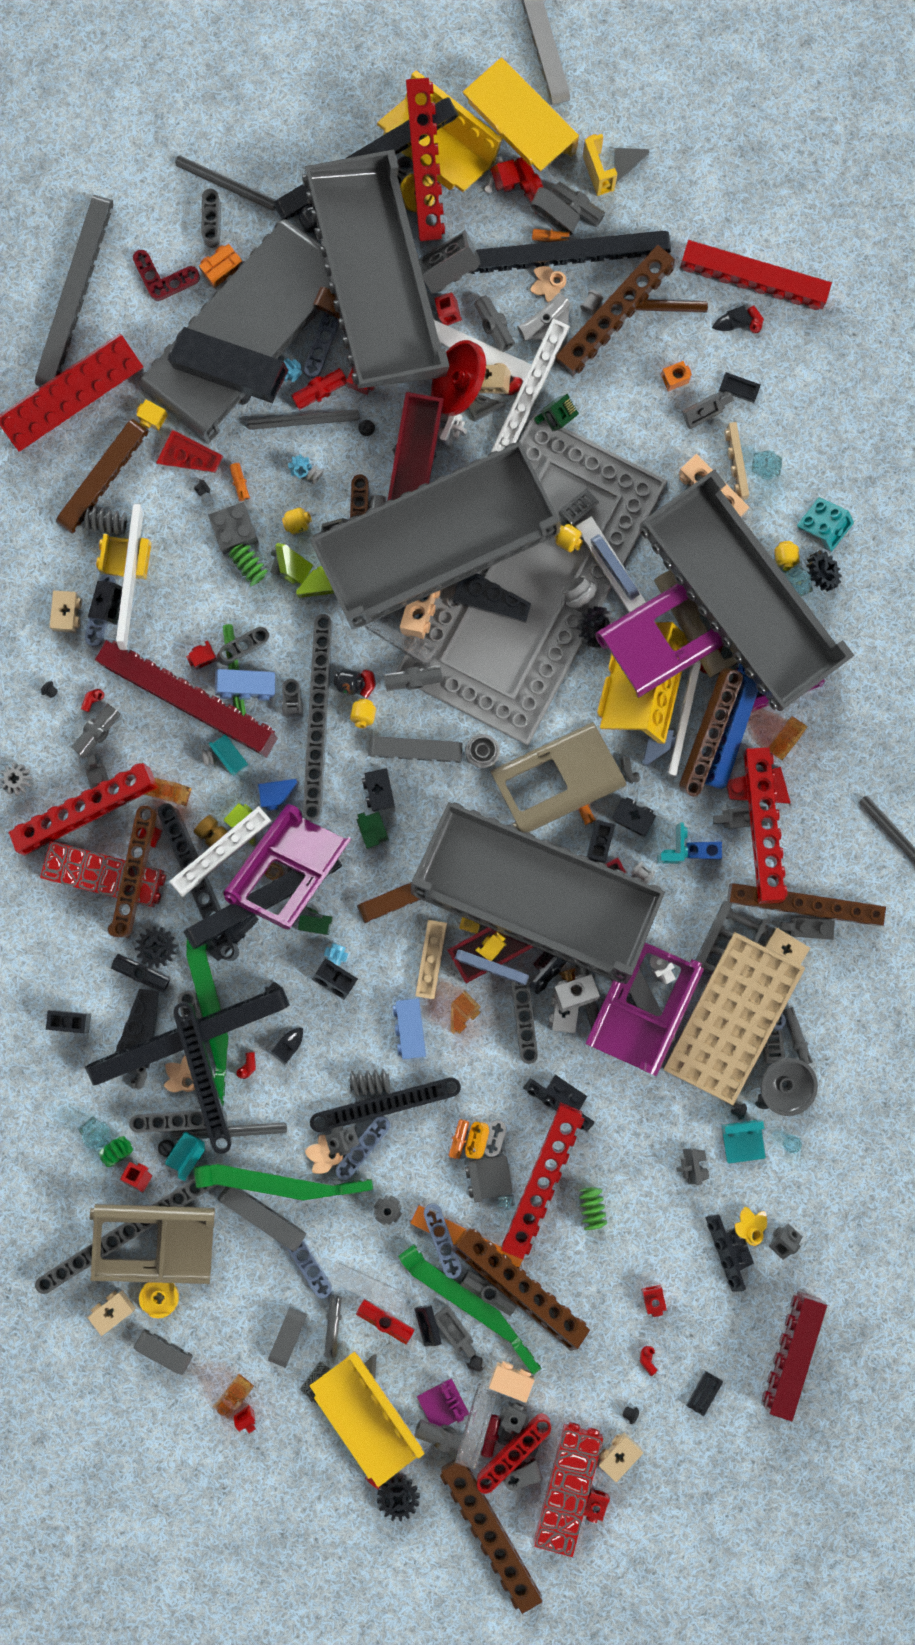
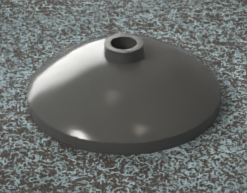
[760,1058,818,1116]

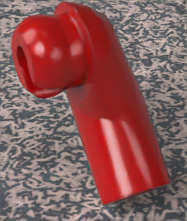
[747,305,764,333]
[506,377,523,395]
[359,669,376,699]
[80,689,105,712]
[236,1052,256,1079]
[639,1346,658,1376]

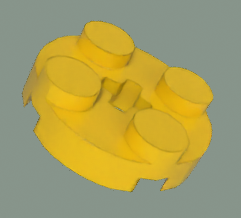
[400,173,434,212]
[139,1282,179,1319]

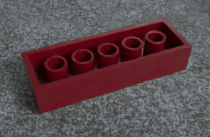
[762,1291,828,1422]

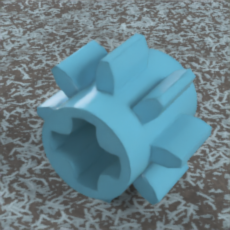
[284,358,302,382]
[288,454,312,479]
[324,943,348,966]

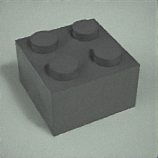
[208,502,259,555]

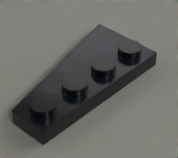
[453,573,531,623]
[115,989,160,1068]

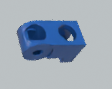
[686,841,722,860]

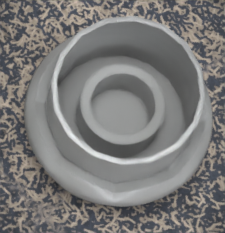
[562,576,596,608]
[465,734,500,768]

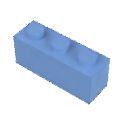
[215,669,275,701]
[393,998,426,1059]

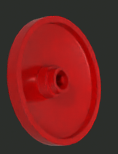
[431,340,486,416]

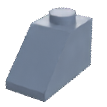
[642,730,676,766]

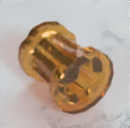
[264,863,283,881]
[559,968,576,989]

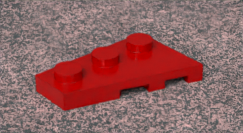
[156,429,223,473]
[726,767,791,804]

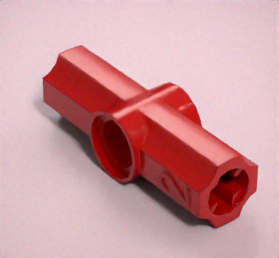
[514,157,543,214]
[291,368,347,410]
[356,1299,415,1345]

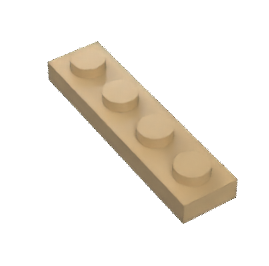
[724,422,749,500]
[415,920,447,999]

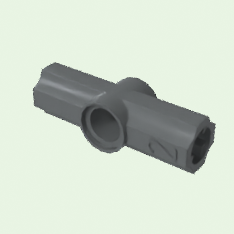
[552,182,605,227]
[474,295,515,352]
[384,665,443,692]
[71,703,121,758]
[460,1270,517,1316]
[414,1419,476,1457]

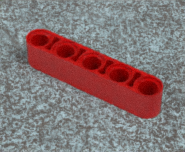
[477,1413,552,1494]

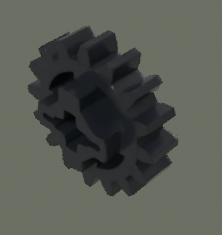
[806,550,842,592]
[577,606,616,648]
[135,926,178,968]
[377,1475,420,1522]

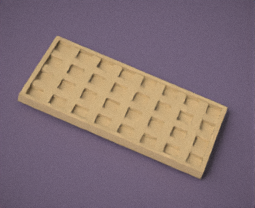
[663,932,805,1105]

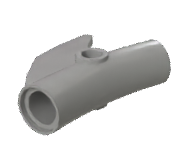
[517,293,570,341]

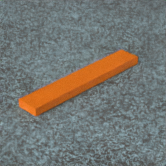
[410,1205,523,1273]

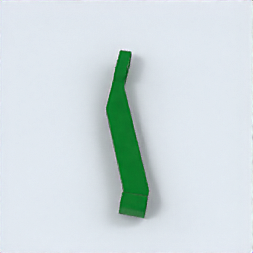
[186,940,229,1106]
[193,1164,374,1201]
[398,1244,542,1375]

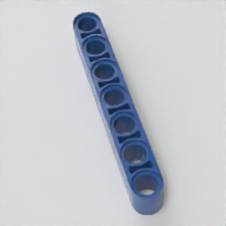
[704,663,758,789]

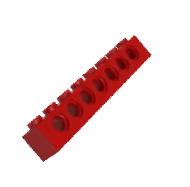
[406,77,445,241]
[743,747,788,904]
[8,763,158,856]
[501,1102,584,1259]

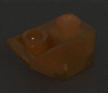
[769,716,808,760]
[145,778,192,807]
[451,990,481,1034]
[213,1374,254,1419]

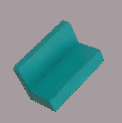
[208,734,249,776]
[165,1132,205,1181]

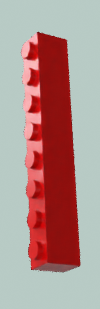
[680,240,832,310]

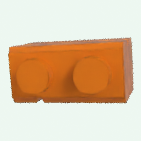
[199,243,242,288]

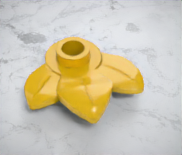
[734,1207,767,1246]

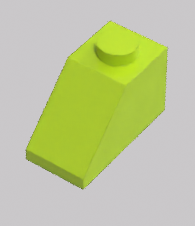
[275,543,314,585]
[296,566,335,598]
[224,803,257,846]

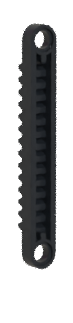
[173,1001,232,1154]
[310,1077,461,1132]

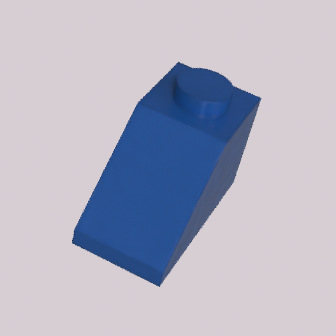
[258,779,298,811]

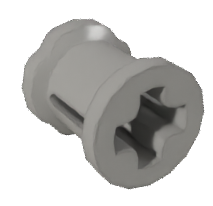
[580,289,603,315]
[631,861,656,884]

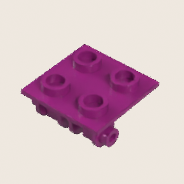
[417,1378,470,1426]

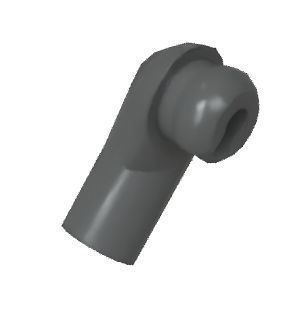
[270,547,280,575]
[621,756,640,784]
[130,1066,147,1090]

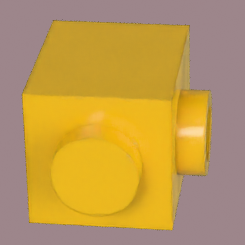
[136,399,168,431]

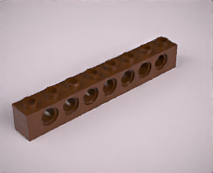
[556,245,675,376]
[727,883,886,926]
[451,1228,590,1351]
[440,1455,543,1614]

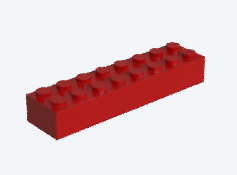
[0,333,144,452]

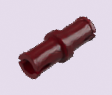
[481,1414,501,1458]

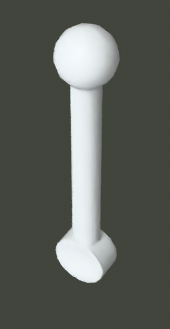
[485,156,503,193]

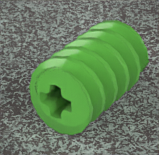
[228,544,268,587]
[578,1187,608,1230]

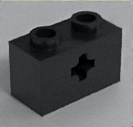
[88,581,123,625]
[362,768,395,812]
[610,797,656,837]
[586,820,616,863]
[45,1010,91,1034]

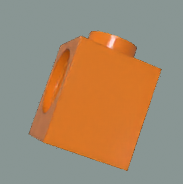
[661,361,692,392]

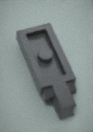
[682,391,734,429]
[85,754,109,803]
[713,806,768,829]
[780,918,835,940]
[434,1305,476,1358]

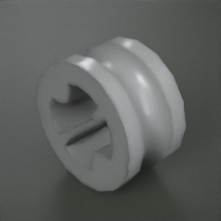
[306,465,324,485]
[202,748,215,766]

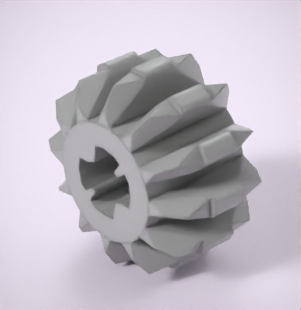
[0,763,33,796]

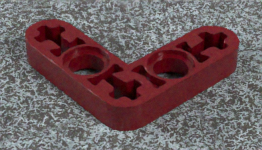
[133,250,200,301]

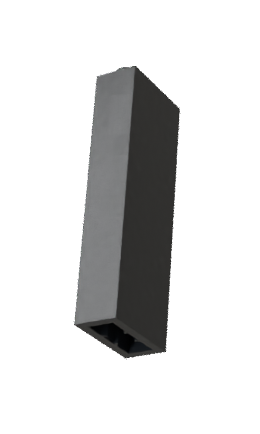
[167,327,289,404]

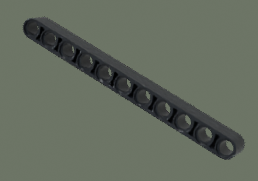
[273,97,459,220]
[470,231,671,274]
[85,986,290,1086]

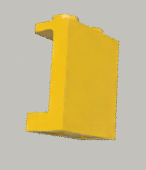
[582,134,617,196]
[96,534,152,580]

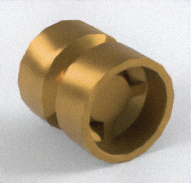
[193,814,228,848]

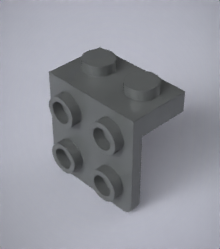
[465,1155,512,1203]

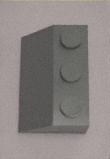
[418,230,481,294]

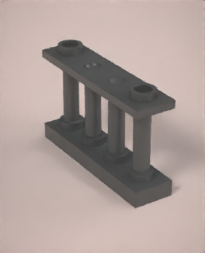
[696,900,768,974]

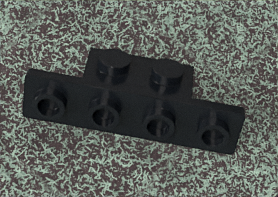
[529,951,569,994]
[523,1074,595,1131]
[705,1214,754,1292]

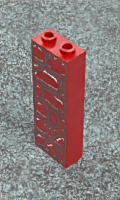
[40,841,166,908]
[534,1422,603,1558]

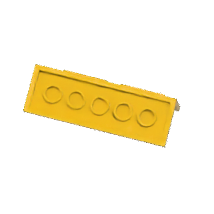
[462,57,579,172]
[377,70,503,192]
[597,622,689,744]
[310,1351,425,1487]

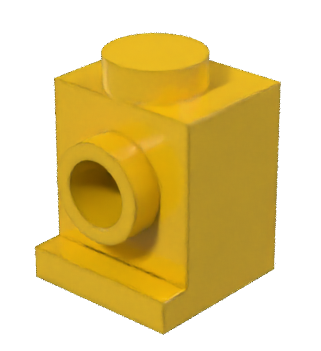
[476,931,506,962]

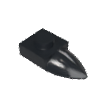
[712,305,751,331]
[270,1027,303,1065]

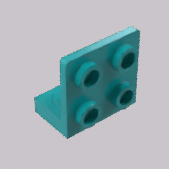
[797,497,854,552]
[657,822,688,864]
[721,1119,766,1164]

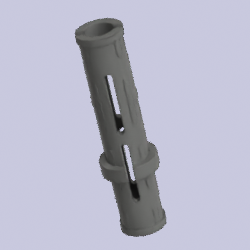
[782,1007,813,1064]
[324,1295,342,1358]

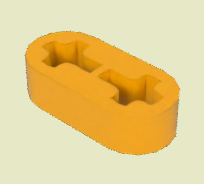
[465,1122,489,1159]

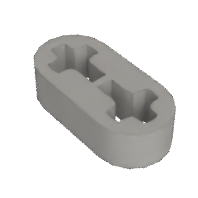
[484,1120,506,1157]

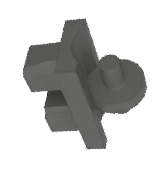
[676,1148,710,1185]

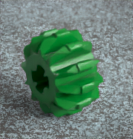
[98,1136,133,1167]

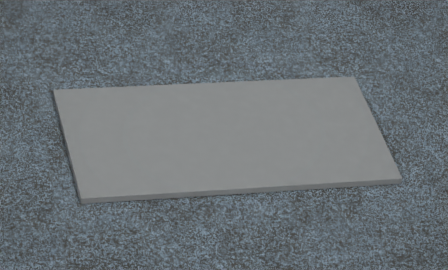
[395,413,668,746]

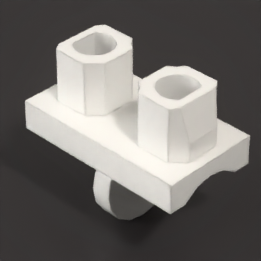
[437,413,467,447]
[650,955,676,985]

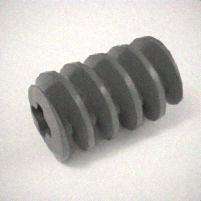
[84,507,127,536]
[350,1069,390,1096]

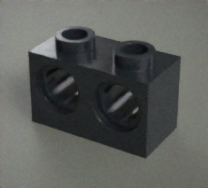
[311,958,358,1000]

